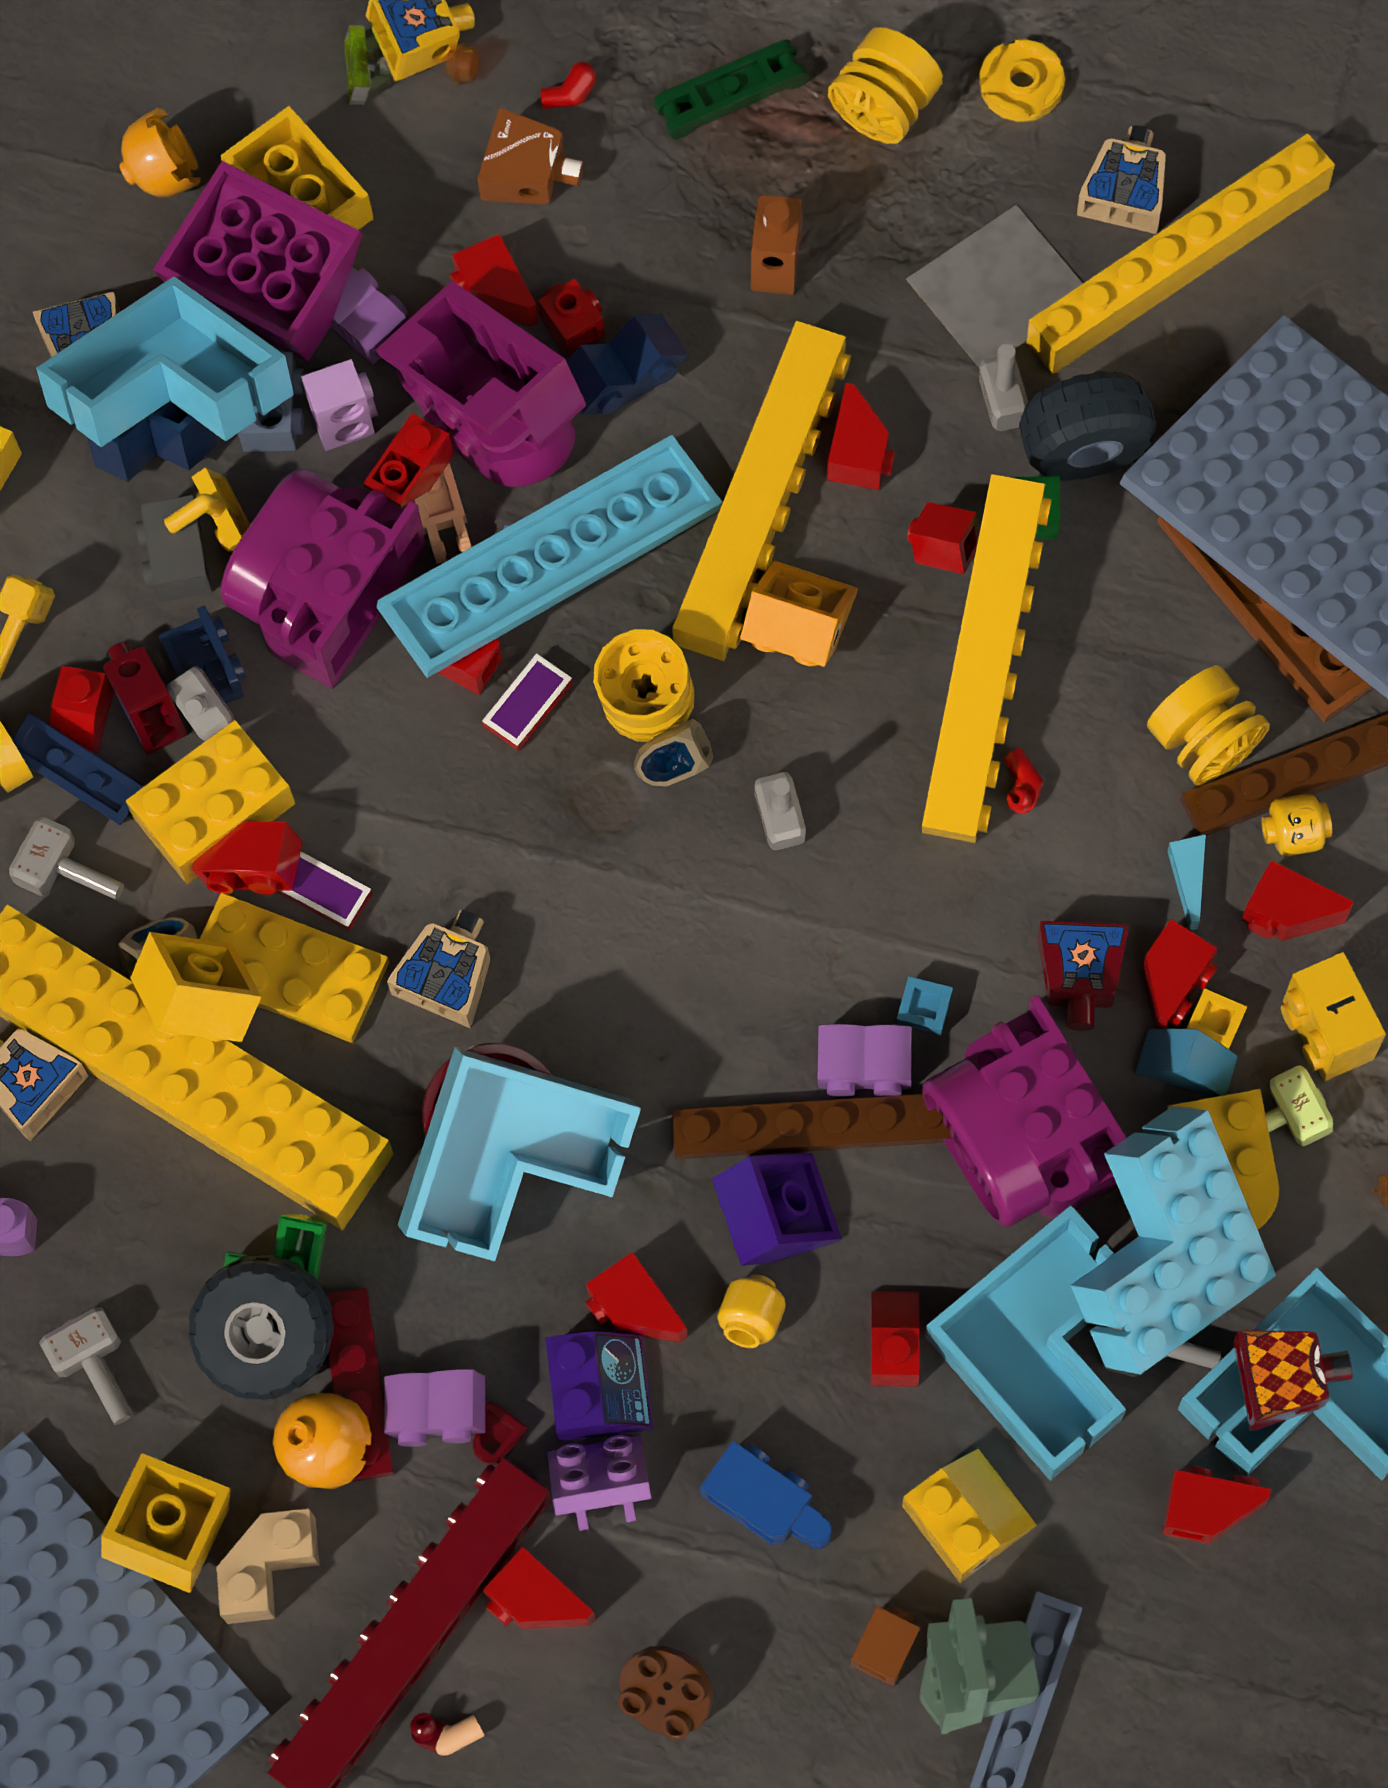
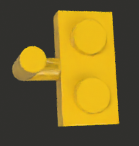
[164,467,250,552]

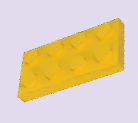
[200,893,389,1043]

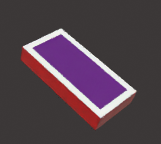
[482,653,573,751]
[275,852,373,932]

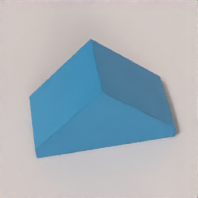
[1135,1029,1238,1097]

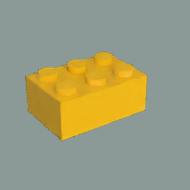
[220,106,374,230]
[125,720,295,885]

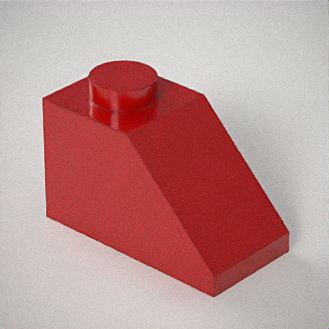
[449,234,539,327]
[828,383,895,490]
[50,665,114,755]
[1242,860,1354,941]
[584,1252,688,1343]
[871,1291,920,1387]
[483,1547,596,1629]

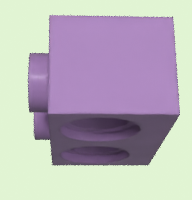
[301,359,378,451]

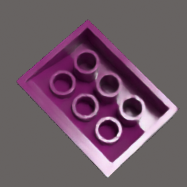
[153,161,363,362]

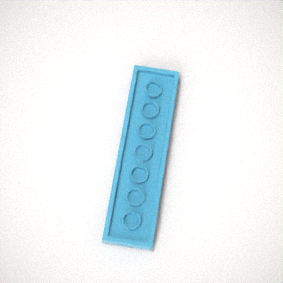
[377,435,723,678]

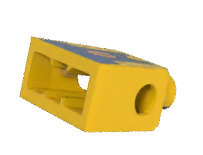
[366,0,475,81]

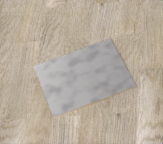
[906,205,1083,369]

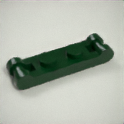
[653,39,810,140]

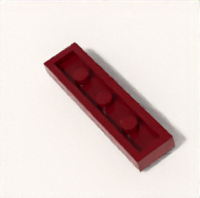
[326,1288,394,1483]

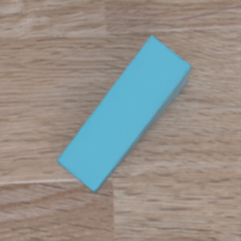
[1167,835,1206,931]

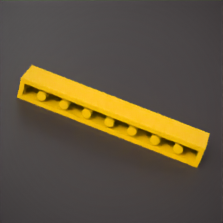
[1026,133,1335,375]
[672,321,851,662]
[922,474,1052,843]

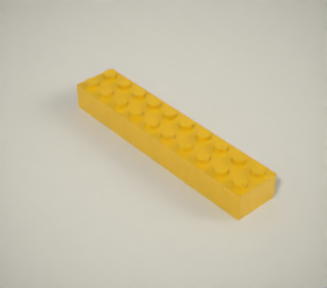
[0,905,394,1231]

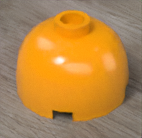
[119,107,201,198]
[273,1393,372,1489]

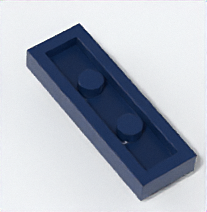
[12,712,146,825]

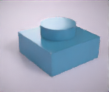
[896,976,953,1035]

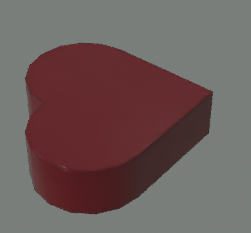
[472,1402,528,1466]

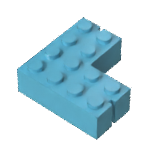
[36,277,294,447]
[398,1047,641,1261]
[1070,1106,1276,1375]
[925,1205,1126,1481]
[1178,1268,1388,1481]

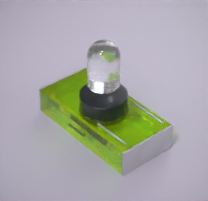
[344,25,392,105]

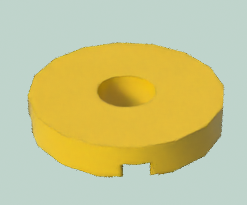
[979,39,1065,122]

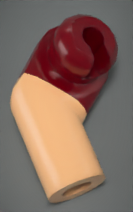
[410,1712,485,1756]

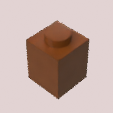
[851,1605,920,1687]

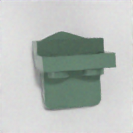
[919,1598,1039,1734]

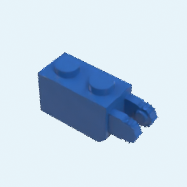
[700,1441,832,1550]

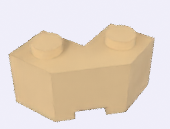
[217,1509,319,1624]

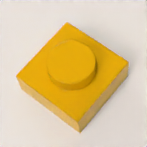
[1186,988,1247,1050]

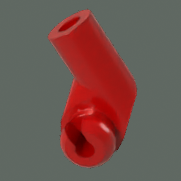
[540,61,596,109]
[1003,748,1043,814]

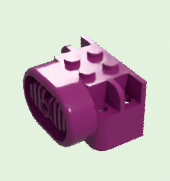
[376,281,586,487]
[221,469,427,689]
[922,995,1126,1227]

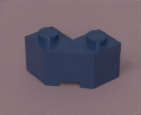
[566,314,689,415]
[87,401,217,482]

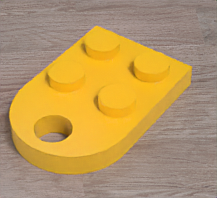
[1167,1089,1279,1230]

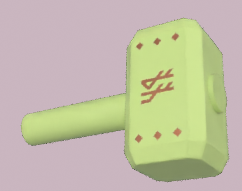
[1265,1065,1333,1147]

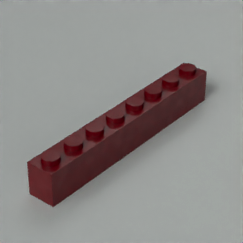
[267,1458,552,1788]

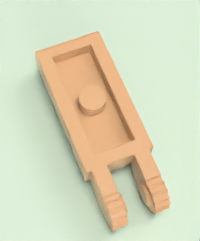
[414,463,471,564]

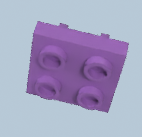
[547,1435,651,1531]

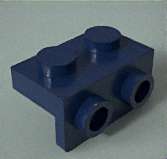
[159,605,246,704]

